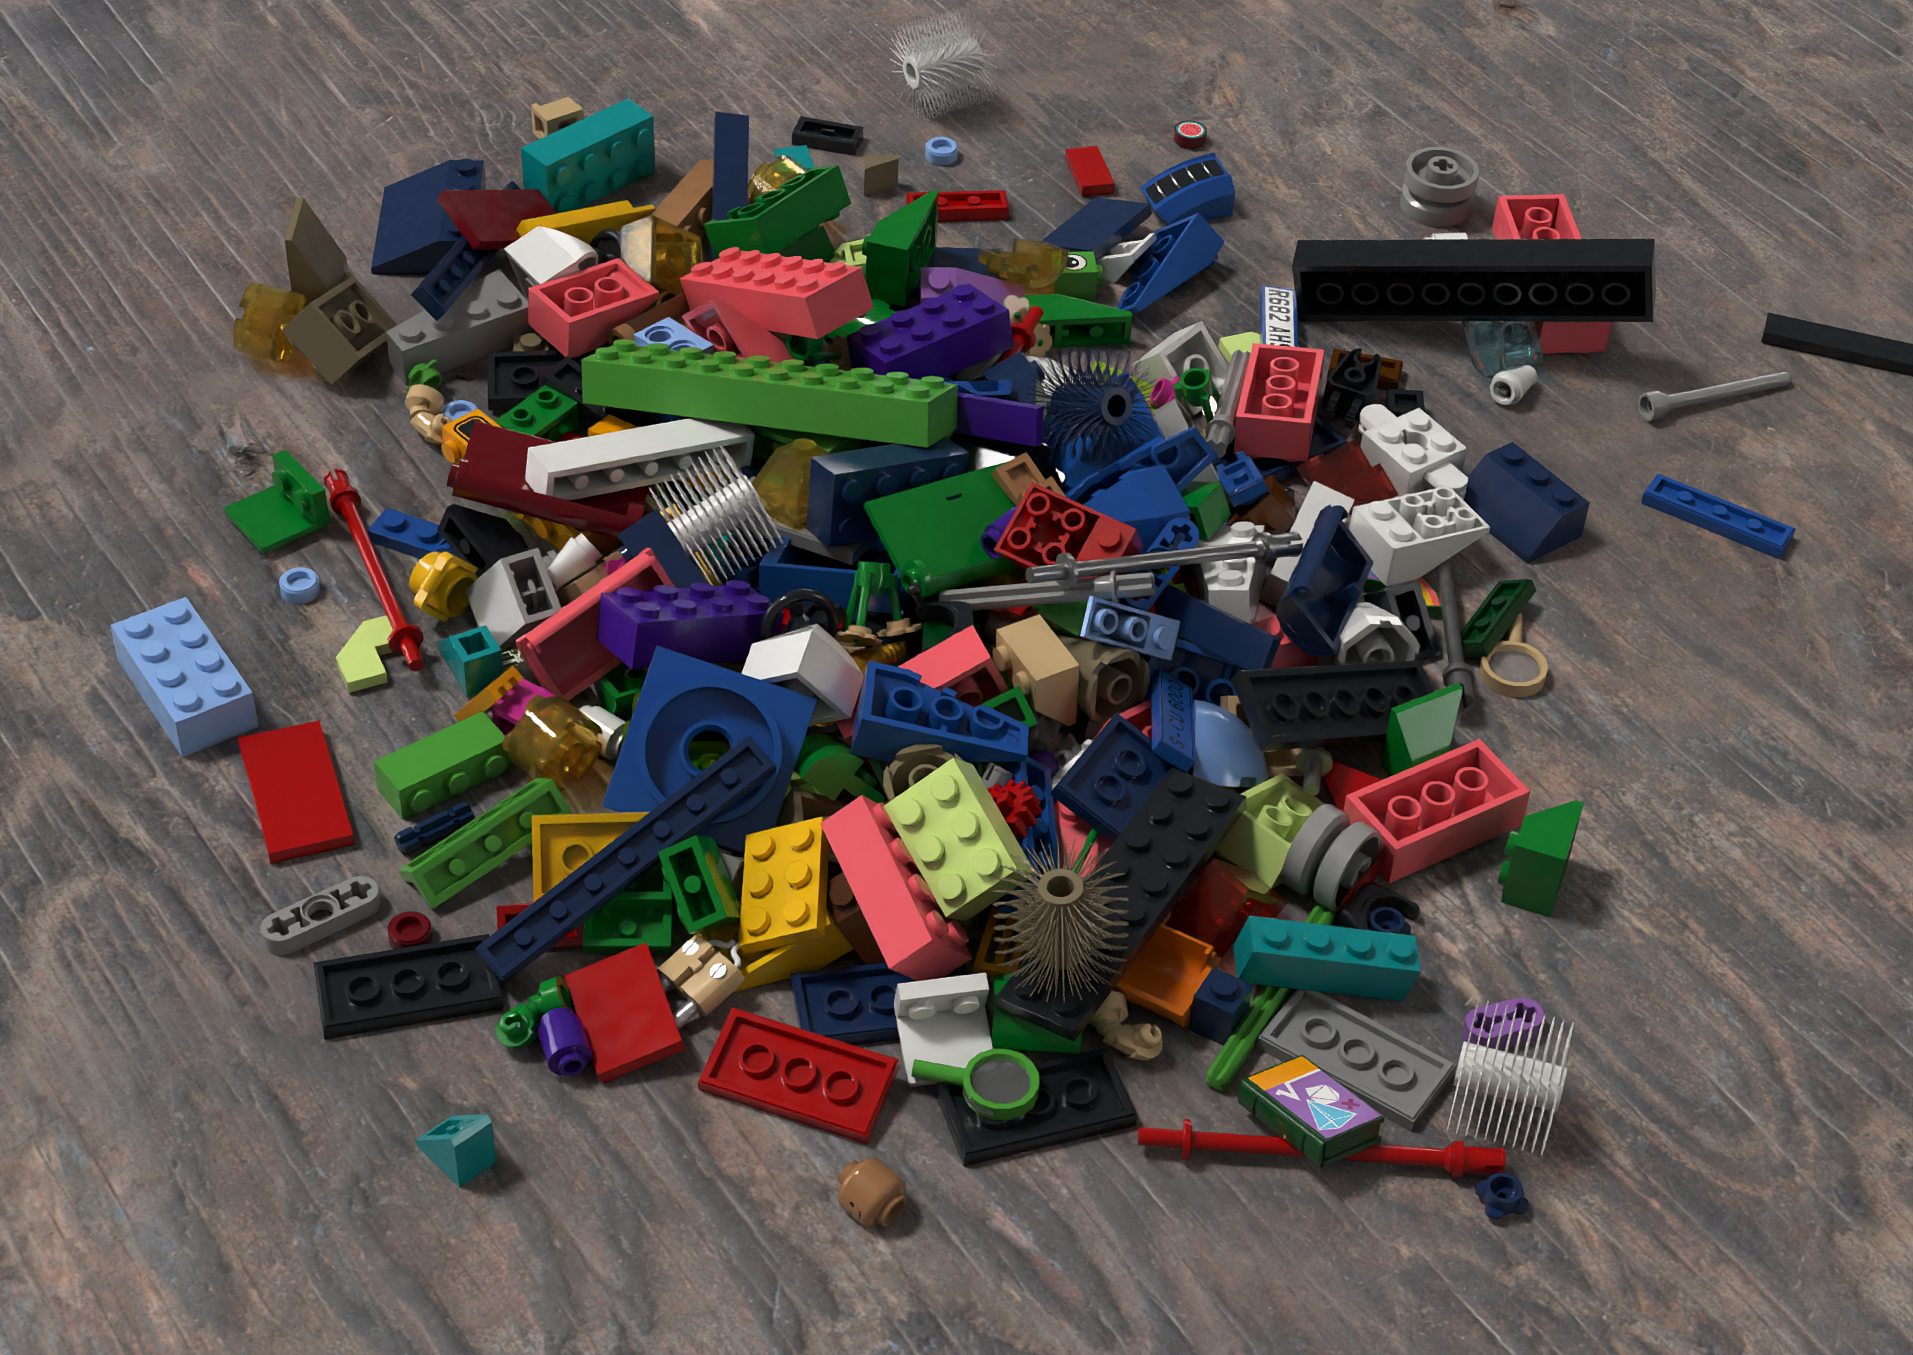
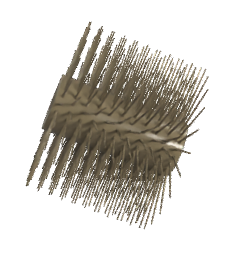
[992,837,1129,1003]

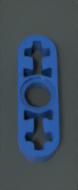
[1119,518,1199,612]

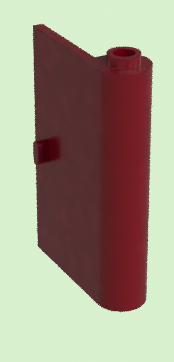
[446,421,649,540]

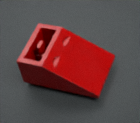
[994,482,1143,602]

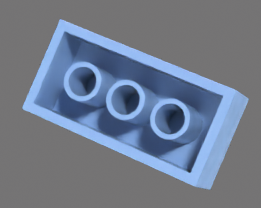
[110,597,258,758]

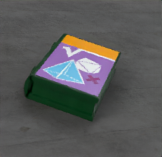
[1237,1055,1385,1168]

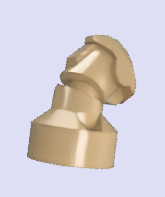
[404,385,454,445]
[1088,991,1162,1061]

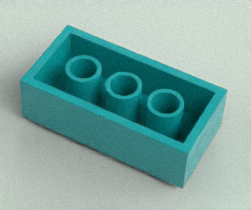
[521,99,655,214]

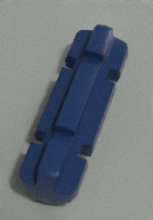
[394,802,475,855]

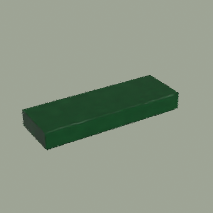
[1460,579,1536,657]

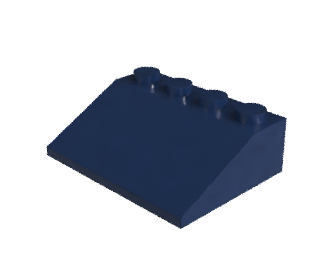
[371,158,486,275]

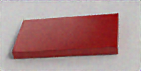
[238,720,355,864]
[698,1007,900,1144]

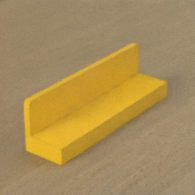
[516,200,656,245]

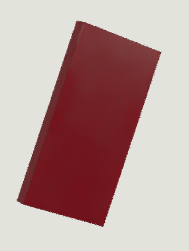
[437,189,557,250]

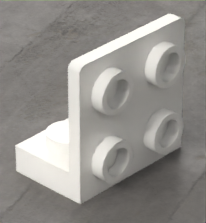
[894,973,997,1087]

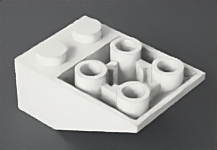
[1349,486,1490,586]

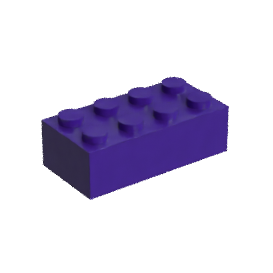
[847,284,1014,380]
[596,580,784,669]

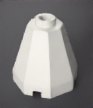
[1334,602,1420,665]

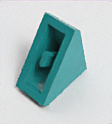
[415,1114,496,1188]

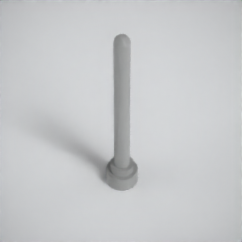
[1638,372,1792,421]

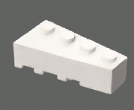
[1191,522,1267,625]

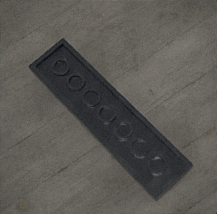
[996,767,1246,1042]

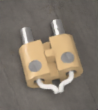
[657,934,745,1029]

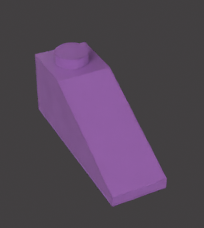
[919,267,1024,306]

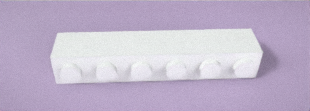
[525,418,755,501]

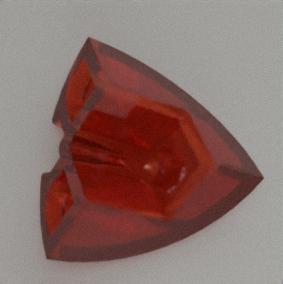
[1296,439,1399,506]

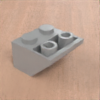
[465,548,561,655]

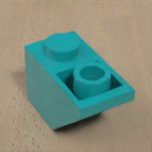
[436,625,503,697]

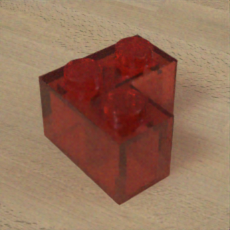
[1165,858,1288,958]

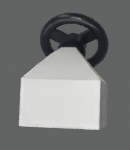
[504,226,633,300]
[741,589,864,726]

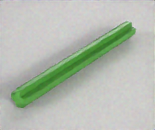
[1205,905,1335,1091]

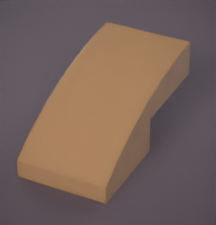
[992,452,1067,506]

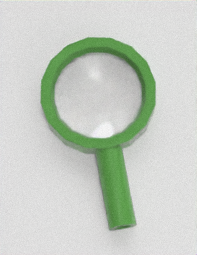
[911,1049,1039,1120]

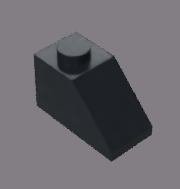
[437,504,529,578]
[1363,580,1441,662]

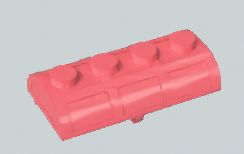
[515,548,675,707]

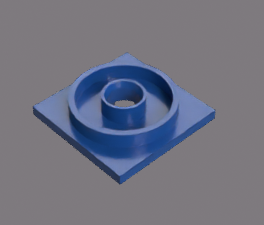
[602,646,817,854]

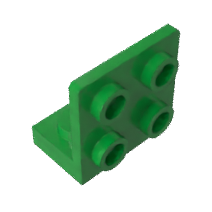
[224,449,330,553]

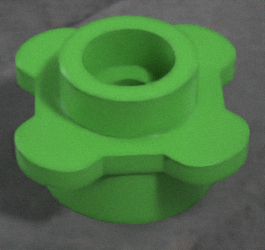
[407,359,443,391]

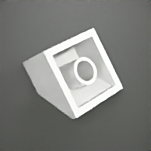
[1132,321,1229,417]

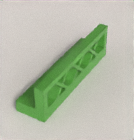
[398,778,573,909]

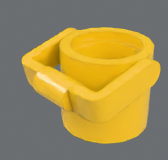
[409,551,478,623]

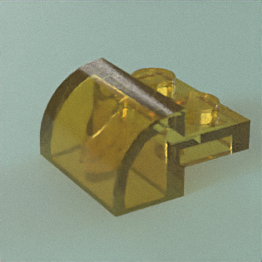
[978,238,1069,289]

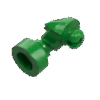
[495,976,575,1049]

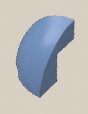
[1190,700,1269,788]

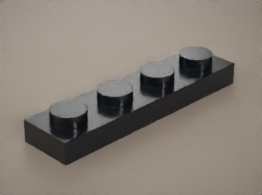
[542,356,661,427]

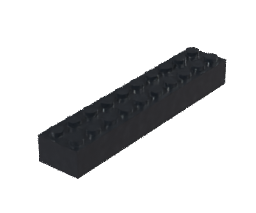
[1292,239,1656,322]

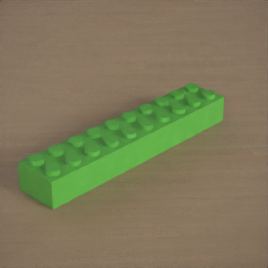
[582,339,958,448]

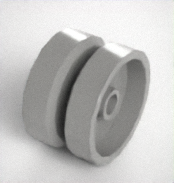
[1400,147,1480,227]
[1281,804,1382,913]

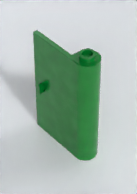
[863,461,1021,598]

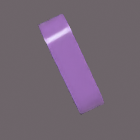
[1462,997,1544,1049]

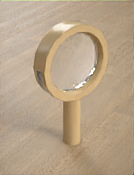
[1479,613,1548,698]

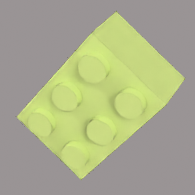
[883,758,1036,921]

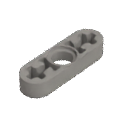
[260,876,381,955]

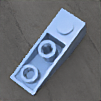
[1080,596,1180,661]

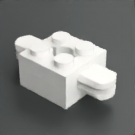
[1357,404,1468,500]

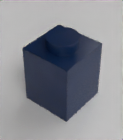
[1189,967,1253,1046]

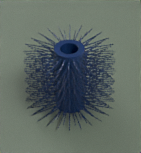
[1021,346,1161,463]

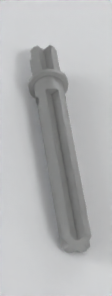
[1205,350,1250,458]
[938,571,1155,611]

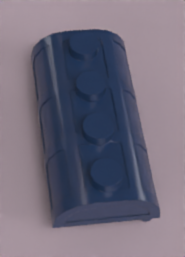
[1276,505,1374,657]

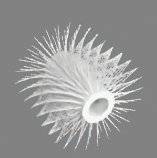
[890,8,997,120]
[649,443,783,586]
[1447,998,1574,1155]

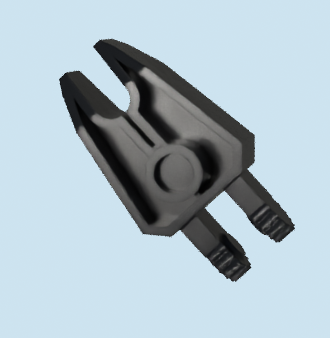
[1322,348,1381,429]

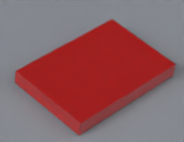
[564,942,686,1084]

